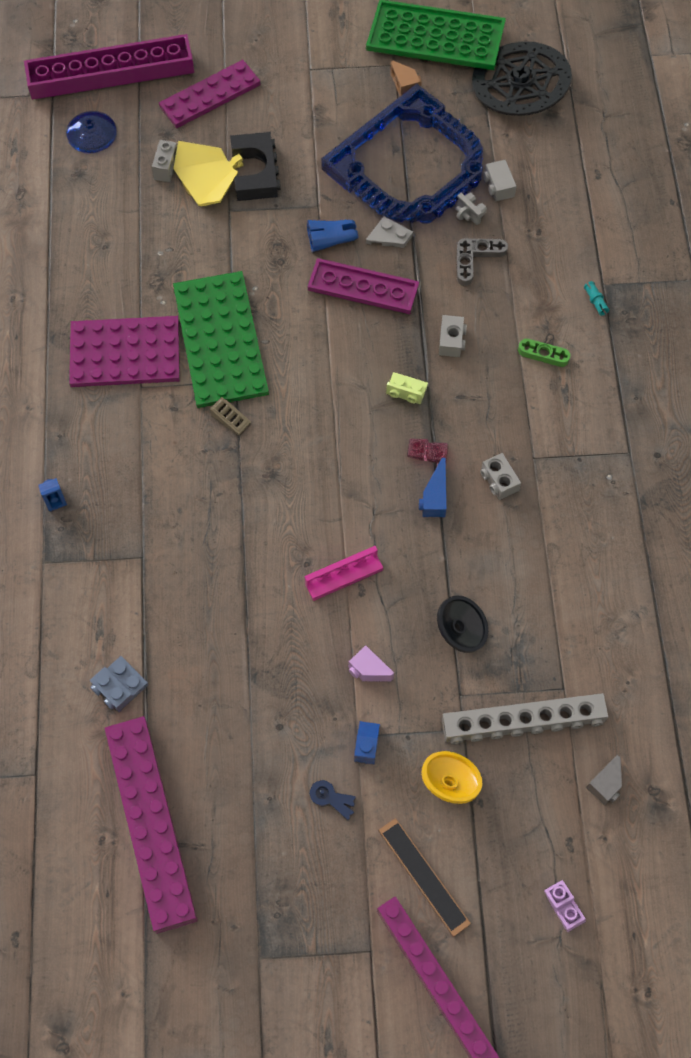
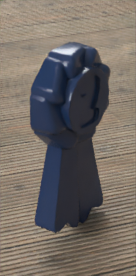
[309,780,356,821]

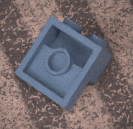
[90,656,148,712]

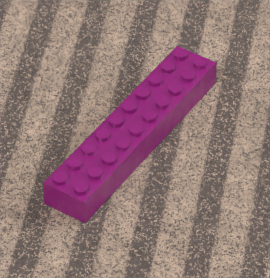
[24,34,195,100]
[104,716,198,934]

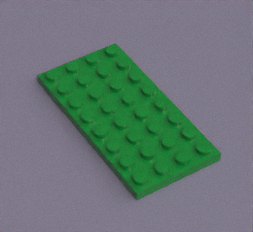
[366,0,506,70]
[173,271,269,408]

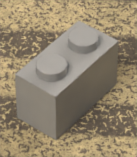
[483,160,517,202]

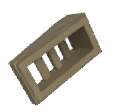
[210,397,251,436]

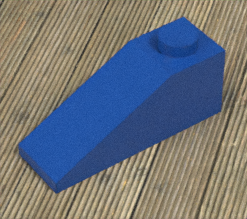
[419,458,447,517]

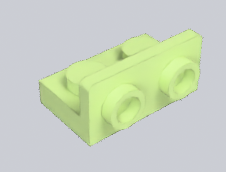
[386,372,428,404]

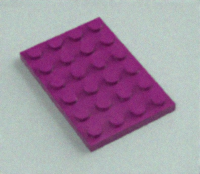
[69,316,180,387]

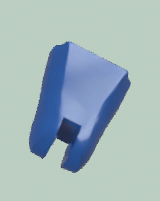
[307,220,359,252]

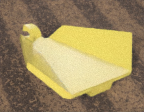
[173,141,243,206]

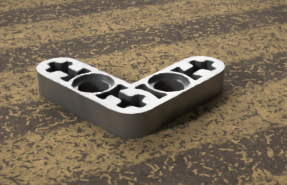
[457,238,508,286]

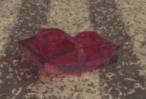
[407,439,449,463]

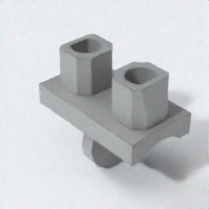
[456,192,487,225]

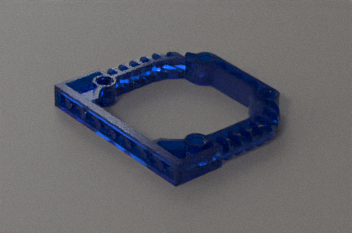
[321,84,483,224]

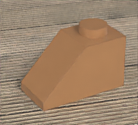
[390,61,422,98]

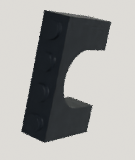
[230,132,281,201]

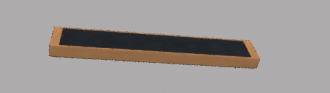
[379,818,471,937]

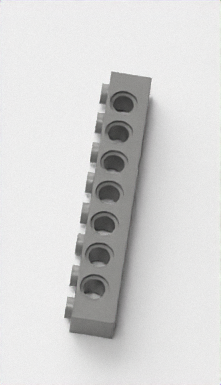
[442,693,608,744]

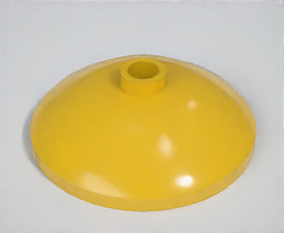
[421,751,482,804]

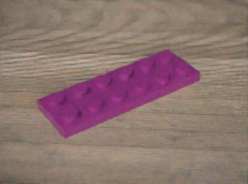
[159,60,261,129]
[307,258,419,314]

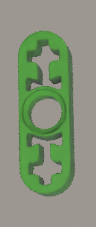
[518,339,570,367]

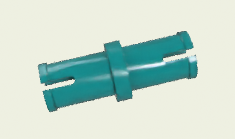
[584,281,610,316]

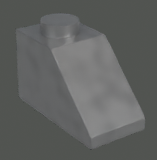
[586,755,622,805]

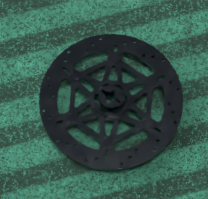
[472,41,572,116]

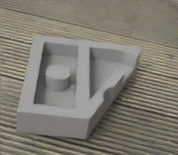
[366,216,413,248]

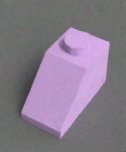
[349,646,394,681]

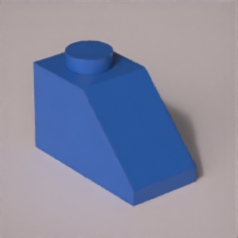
[38,478,67,512]
[354,721,380,764]

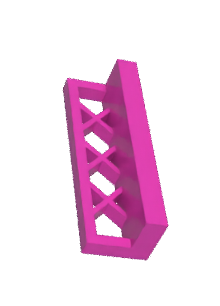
[304,546,383,601]

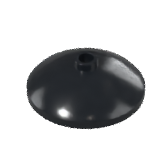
[437,596,489,653]

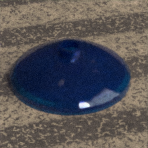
[66,111,117,153]

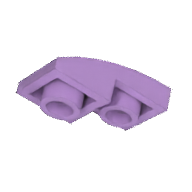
[544,880,586,932]

